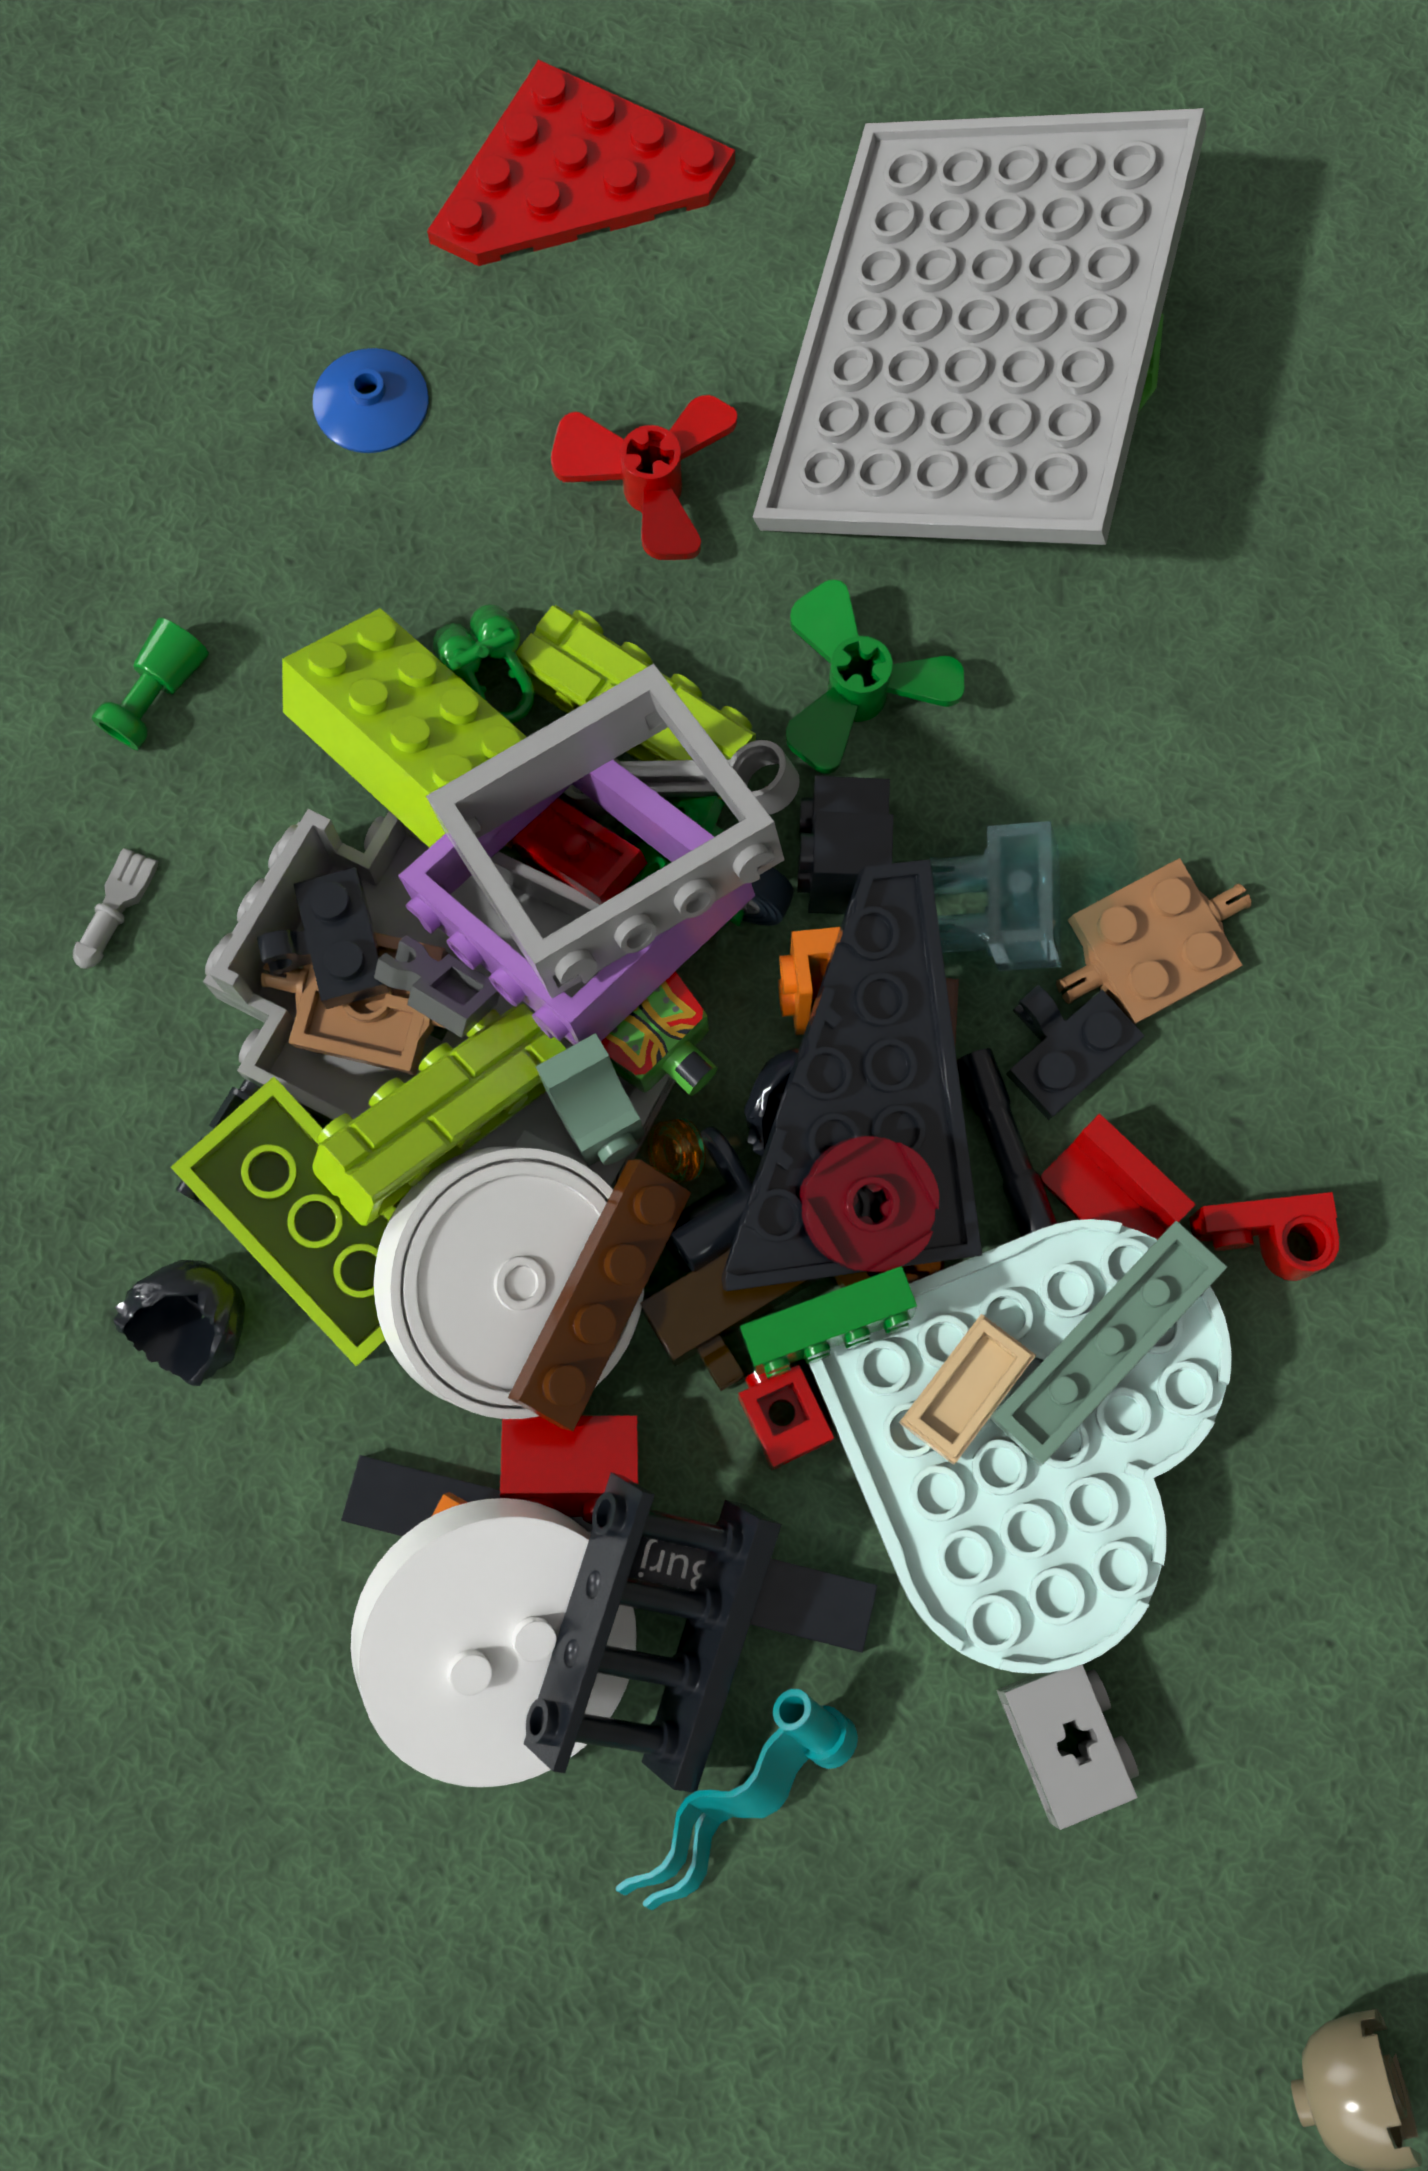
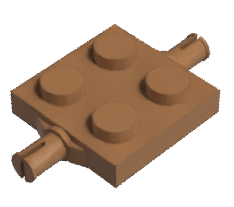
[1056,858,1251,1024]
[261,932,467,1076]

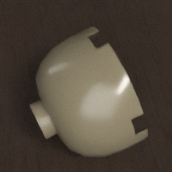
[1291,2009,1422,2171]

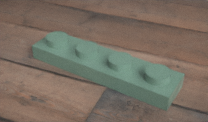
[990,1221,1227,1466]

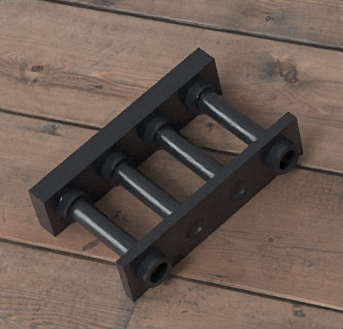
[523,1472,782,1793]

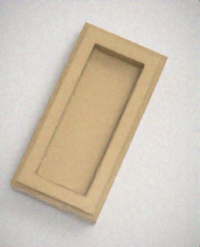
[899,1314,1036,1465]

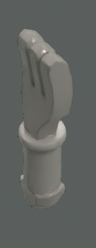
[73,848,158,969]

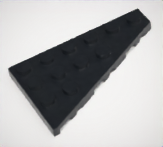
[721,859,982,1291]

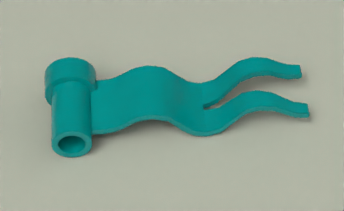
[616,1689,858,1910]

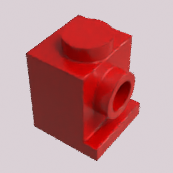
[738,1365,834,1471]

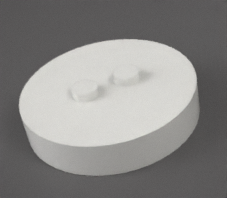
[374,1146,644,1419]
[351,1498,637,1787]

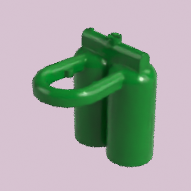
[433,604,535,724]

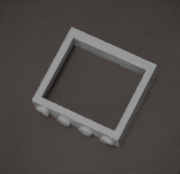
[426,664,784,998]

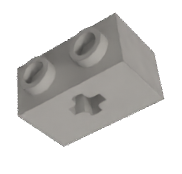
[996,1664,1139,1830]

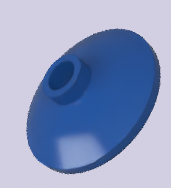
[313,348,429,453]

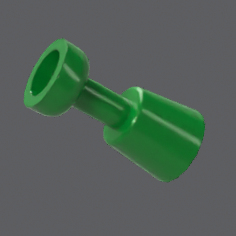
[91,618,209,751]

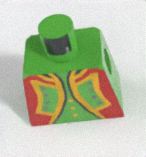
[564,971,718,1096]

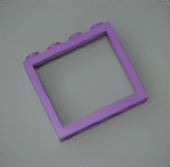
[398,760,755,1045]

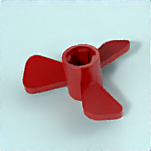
[551,395,737,560]

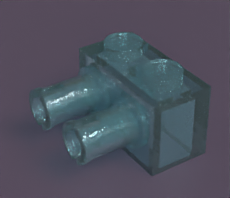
[930,821,1061,971]

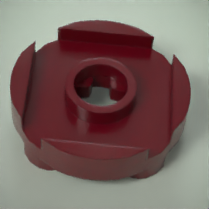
[800,1136,939,1272]

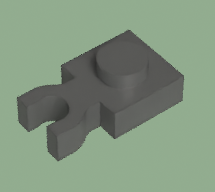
[374,935,500,1038]

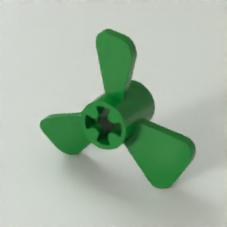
[786,579,964,774]

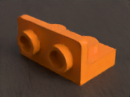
[778,927,840,1035]

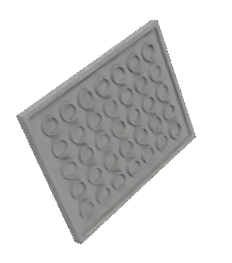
[753,108,1207,545]

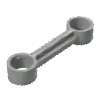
[564,740,799,816]

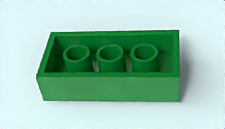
[740,1266,917,1379]

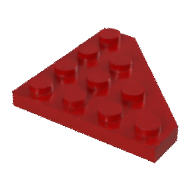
[427,59,735,266]

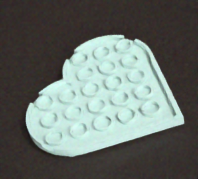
[808,1219,1231,1674]

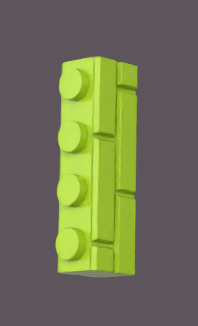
[516,605,756,800]
[312,1003,566,1227]

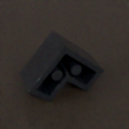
[797,776,894,915]

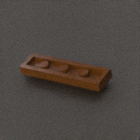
[508,1160,691,1431]

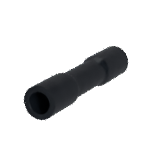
[957,1048,1058,1237]

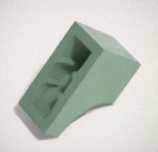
[535,1033,645,1167]

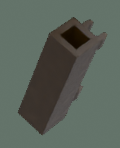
[640,1250,870,1391]

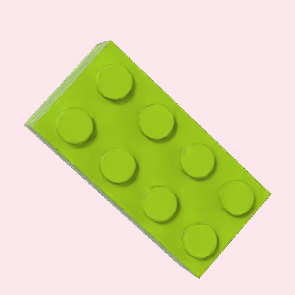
[282,608,527,848]
[171,1077,396,1366]

